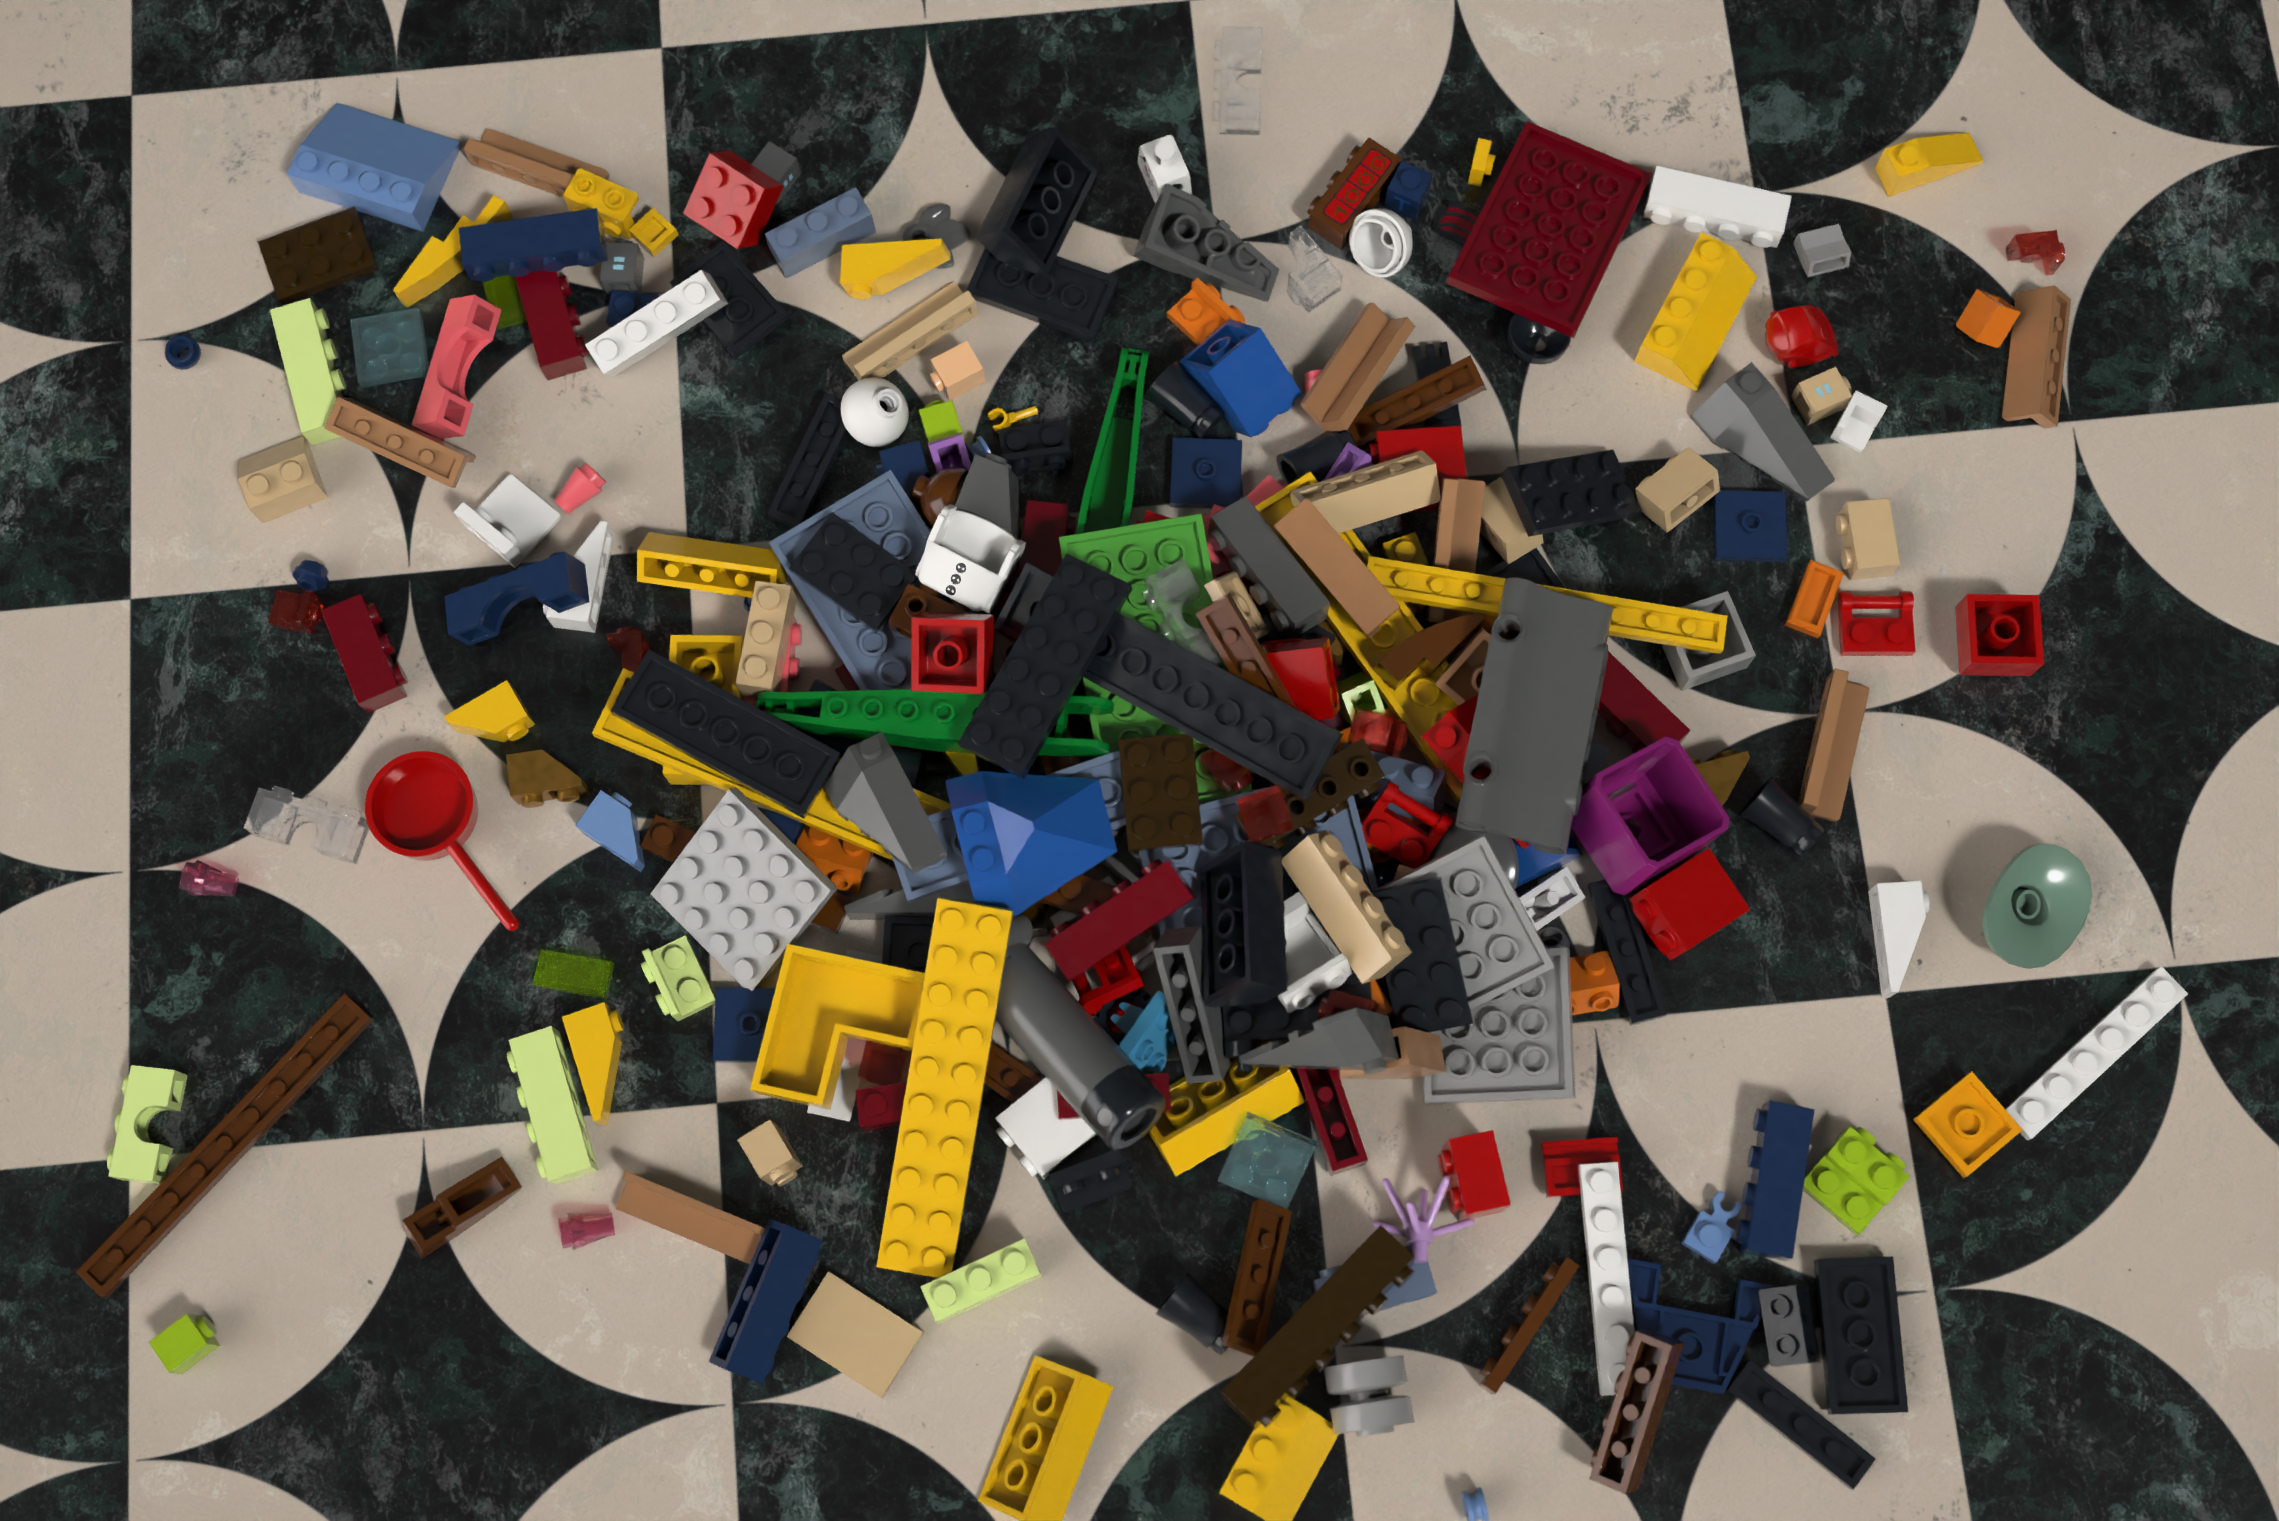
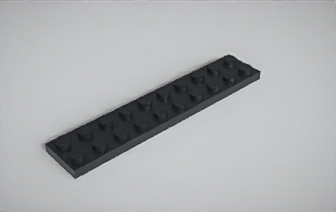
[994,562,1343,800]

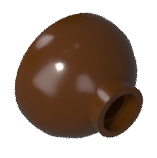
[911,467,969,530]

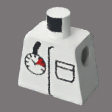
[1138,135,1192,203]

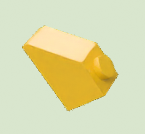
[444,680,535,743]

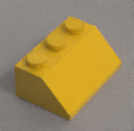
[1219,1396,1339,1521]

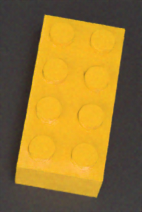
[663,635,744,785]

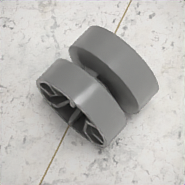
[1324,1356,1414,1437]

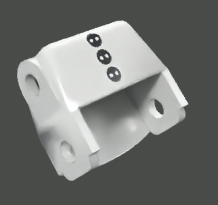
[915,504,1026,614]

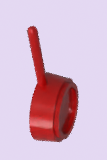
[365,751,519,931]

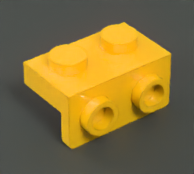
[563,168,639,240]

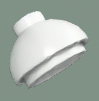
[1349,208,1413,278]
[841,377,909,447]

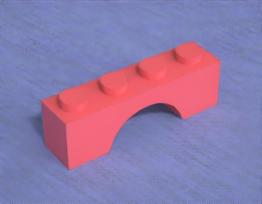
[412,295,502,439]

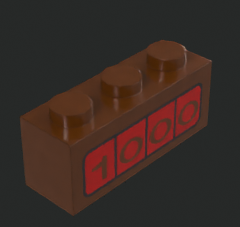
[1307,137,1402,250]

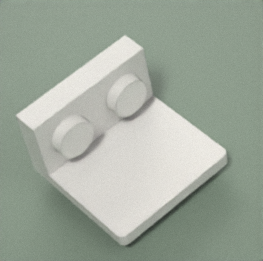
[454,474,561,568]

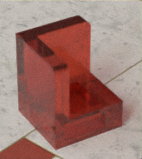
[1236,785,1293,843]
[858,1040,907,1086]

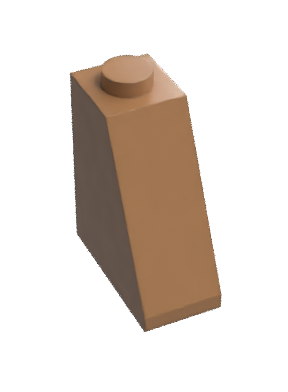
[1339,1027,1445,1079]

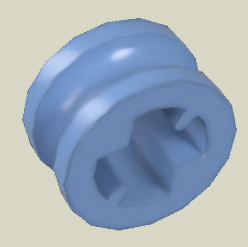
[965,436,991,461]
[1461,1487,1489,1521]

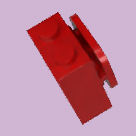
[1369,426,1467,513]
[1260,638,1340,720]
[1629,848,1751,961]

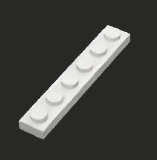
[2005,966,2188,1141]
[1578,1162,1635,1396]

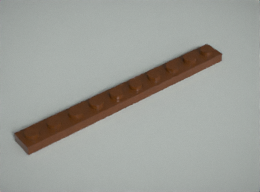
[76,993,374,1298]

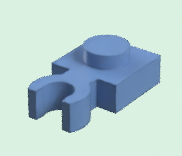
[1681,1191,1742,1263]

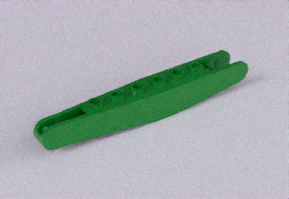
[1076,347,1149,534]
[756,689,1114,757]

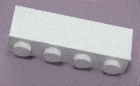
[1643,166,1792,248]
[585,270,728,377]

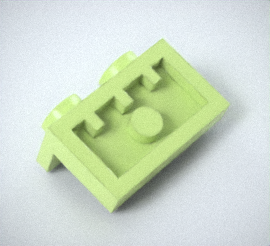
[641,936,716,1021]

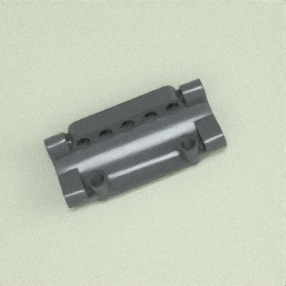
[1455,578,1613,855]

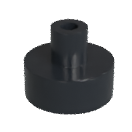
[1224,1039,1262,1072]

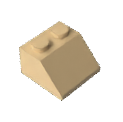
[238,436,328,523]

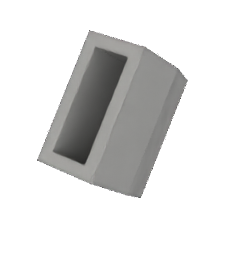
[1794,224,1851,277]

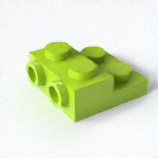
[1803,1126,1910,1236]

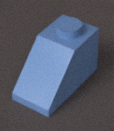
[575,790,645,872]

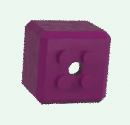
[1571,737,1729,896]

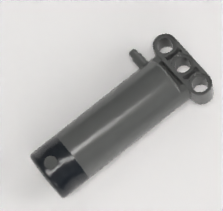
[994,914,1166,1150]

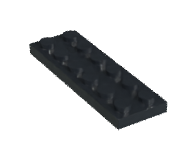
[958,554,1132,779]
[611,650,841,819]

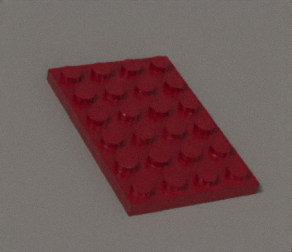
[1446,121,1652,338]

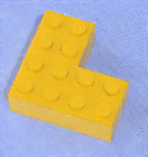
[750,944,925,1110]

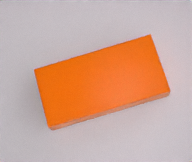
[1784,560,1844,638]

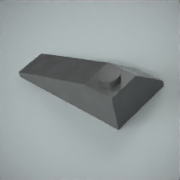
[1133,184,1279,302]
[1690,362,1835,501]
[824,732,947,873]
[844,882,975,920]
[1239,1008,1399,1074]

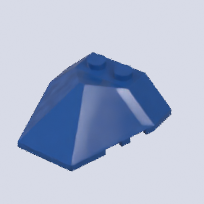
[945,771,1117,917]

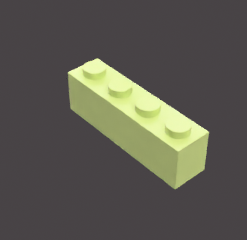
[270,298,346,445]
[507,1026,599,1185]

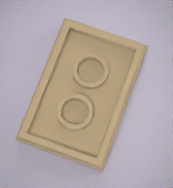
[787,1271,924,1398]

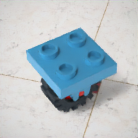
[1094,989,1177,1075]

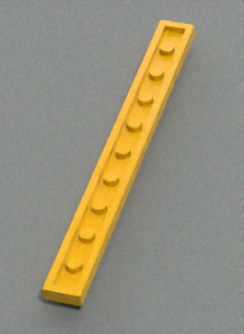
[1366,556,1728,654]

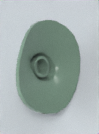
[1982,843,2092,969]

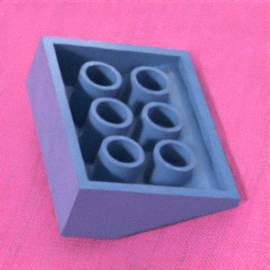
[287,103,462,232]

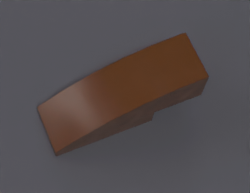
[1374,613,1485,691]
[402,1157,522,1258]

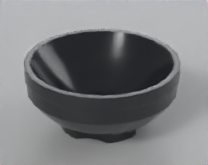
[1508,313,1571,365]

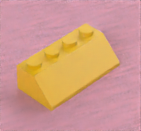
[1634,232,1757,392]
[1149,1040,1305,1176]
[978,1355,1114,1521]

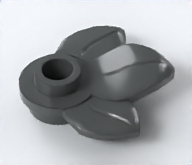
[902,204,971,269]

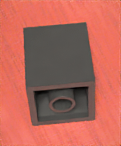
[955,453,1021,568]

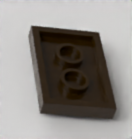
[258,206,379,305]
[1118,734,1203,852]

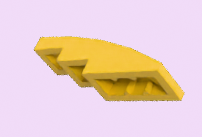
[393,195,513,307]

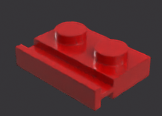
[1541,1137,1623,1198]

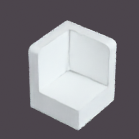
[1830,391,1887,452]

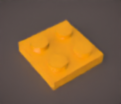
[1913,1071,2023,1178]

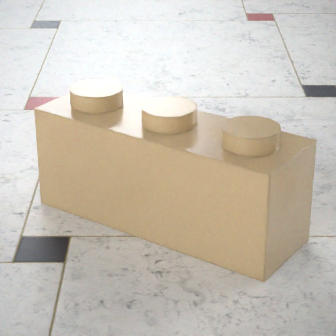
[735,581,797,698]

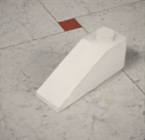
[543,521,614,633]
[1518,866,1586,931]
[1868,881,1929,998]

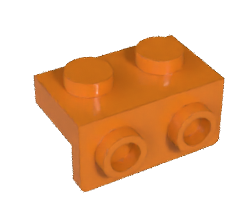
[795,825,874,894]
[1570,951,1620,1016]

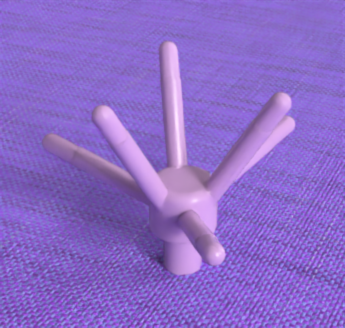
[1373,1176,1474,1263]

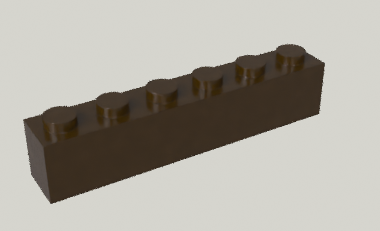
[1220,1225,1415,1431]

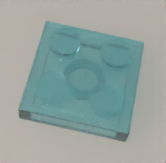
[350,308,429,388]
[1218,1112,1317,1209]

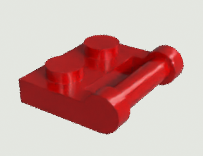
[1837,591,1916,656]
[1361,780,1453,869]
[1072,946,1144,1015]

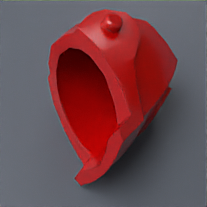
[1765,305,1838,368]

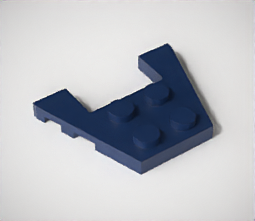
[1627,1258,1775,1394]

